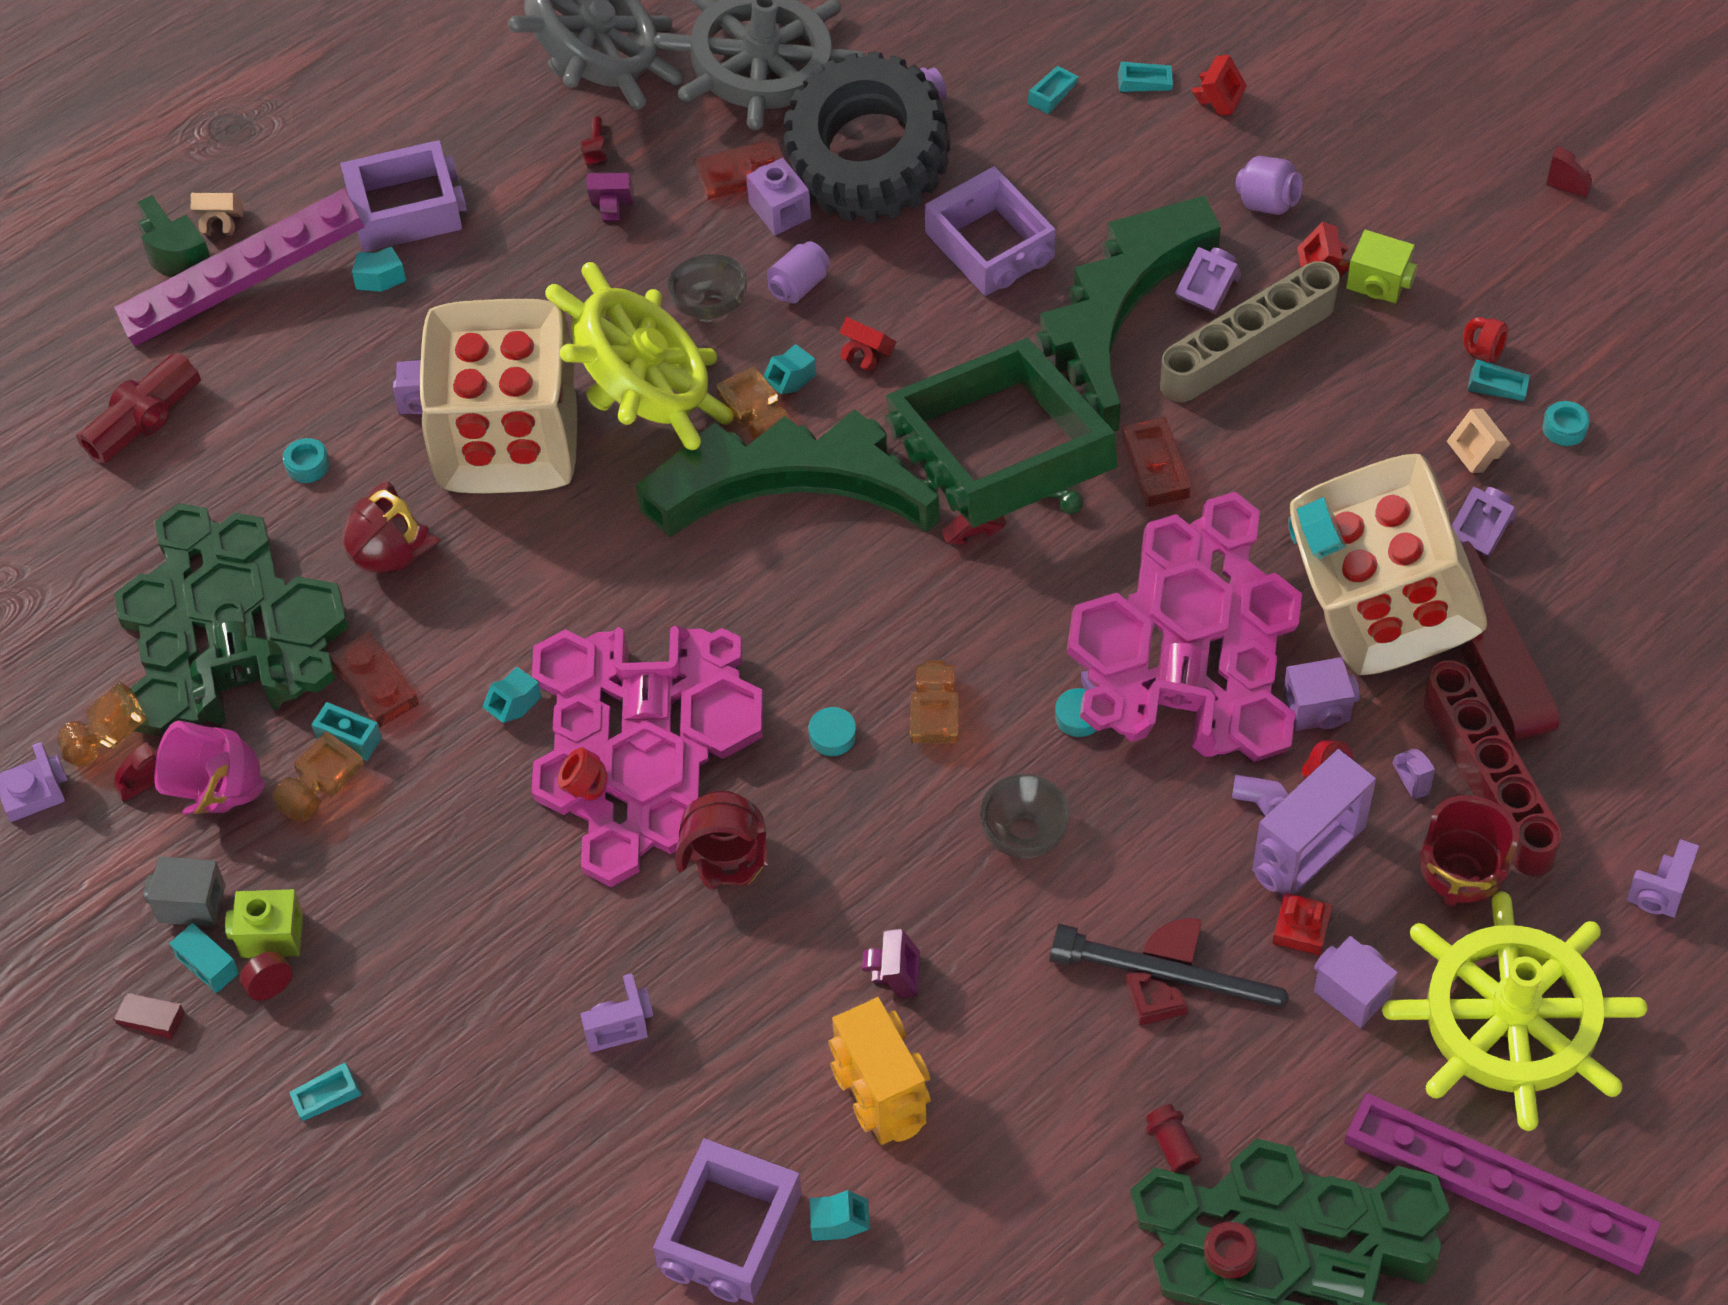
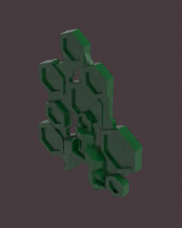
[114,503,348,737]
[1130,1138,1450,1305]

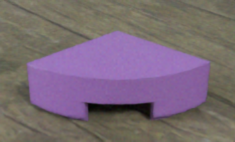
[1392,749,1435,800]

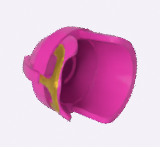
[154,721,265,815]

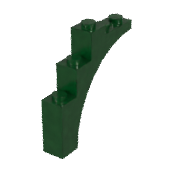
[1035,195,1221,432]
[636,409,939,537]

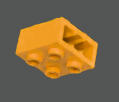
[828,997,931,1145]

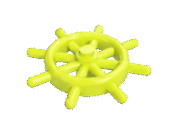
[545,262,734,450]
[1382,891,1647,1131]

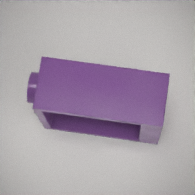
[340,140,467,252]
[925,166,1056,297]
[1252,749,1376,896]
[653,1138,802,1303]

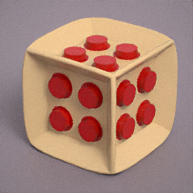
[420,299,577,494]
[1290,454,1487,675]

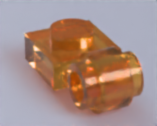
[716,366,790,440]
[910,660,959,743]
[57,681,147,767]
[273,731,364,822]

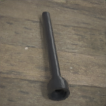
[1050,923,1289,1007]

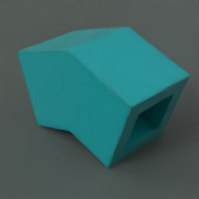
[352,246,406,292]
[762,344,816,395]
[1296,497,1346,559]
[482,667,542,723]
[809,1190,870,1241]

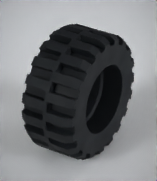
[783,52,951,223]

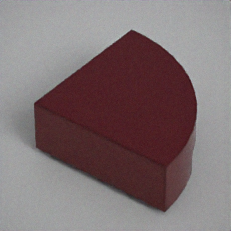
[1546,146,1592,198]
[941,514,1007,545]
[114,742,156,802]
[1143,918,1202,966]
[1125,973,1188,1026]

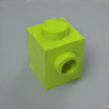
[1346,230,1418,304]
[225,889,303,958]

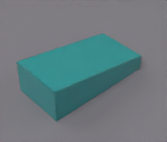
[1118,62,1173,92]
[1027,66,1079,115]
[1467,360,1530,401]
[289,1062,363,1121]

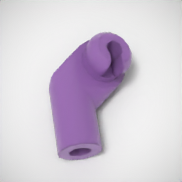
[1232,775,1289,816]

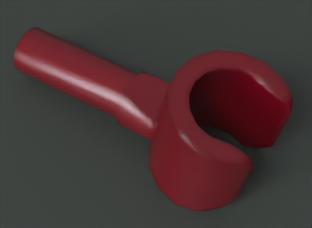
[580,116,607,165]

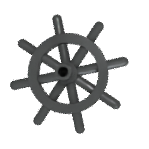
[508,0,684,110]
[654,0,867,130]

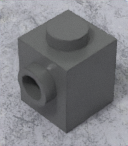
[144,856,226,927]

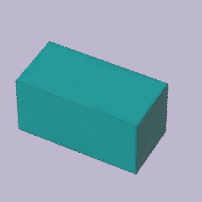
[312,702,382,761]
[169,923,239,994]

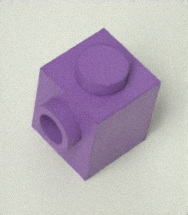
[746,158,811,236]
[1283,657,1360,731]
[1314,936,1398,1028]

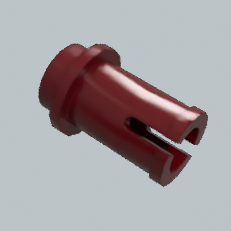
[1145,1104,1202,1174]

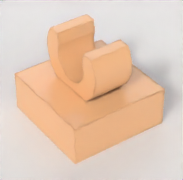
[191,193,243,236]
[1447,409,1510,473]

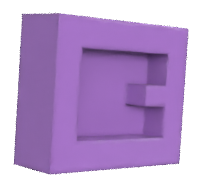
[1175,247,1242,315]
[393,360,423,414]
[1452,486,1517,558]
[0,742,67,822]
[1627,839,1699,918]
[580,973,653,1053]

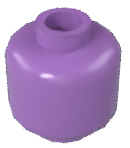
[1236,156,1303,215]

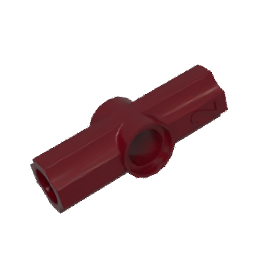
[76,352,201,464]

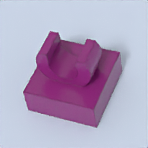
[587,173,634,222]
[862,929,920,998]

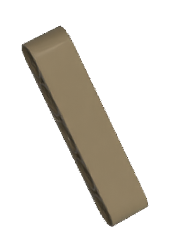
[1160,261,1340,402]

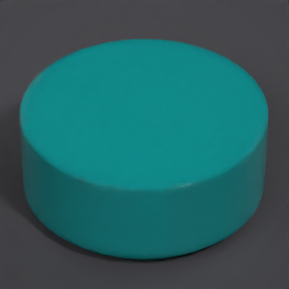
[1542,401,1590,446]
[283,438,330,483]
[1055,688,1096,737]
[808,707,856,756]

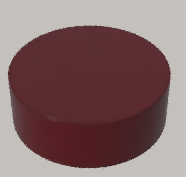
[240,952,293,1001]
[1204,1222,1257,1278]

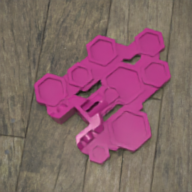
[1066,492,1302,763]
[531,625,764,887]

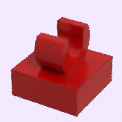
[1192,54,1247,116]
[1297,222,1350,278]
[839,317,896,372]
[1272,893,1333,956]

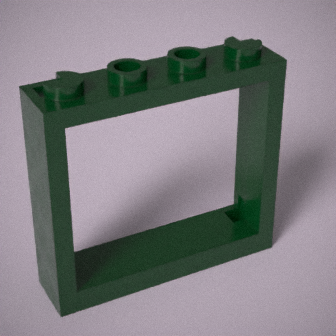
[884,337,1118,528]

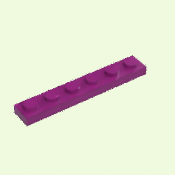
[114,188,365,347]
[1344,1093,1661,1275]

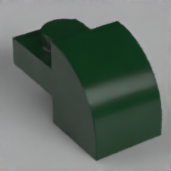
[137,195,210,277]

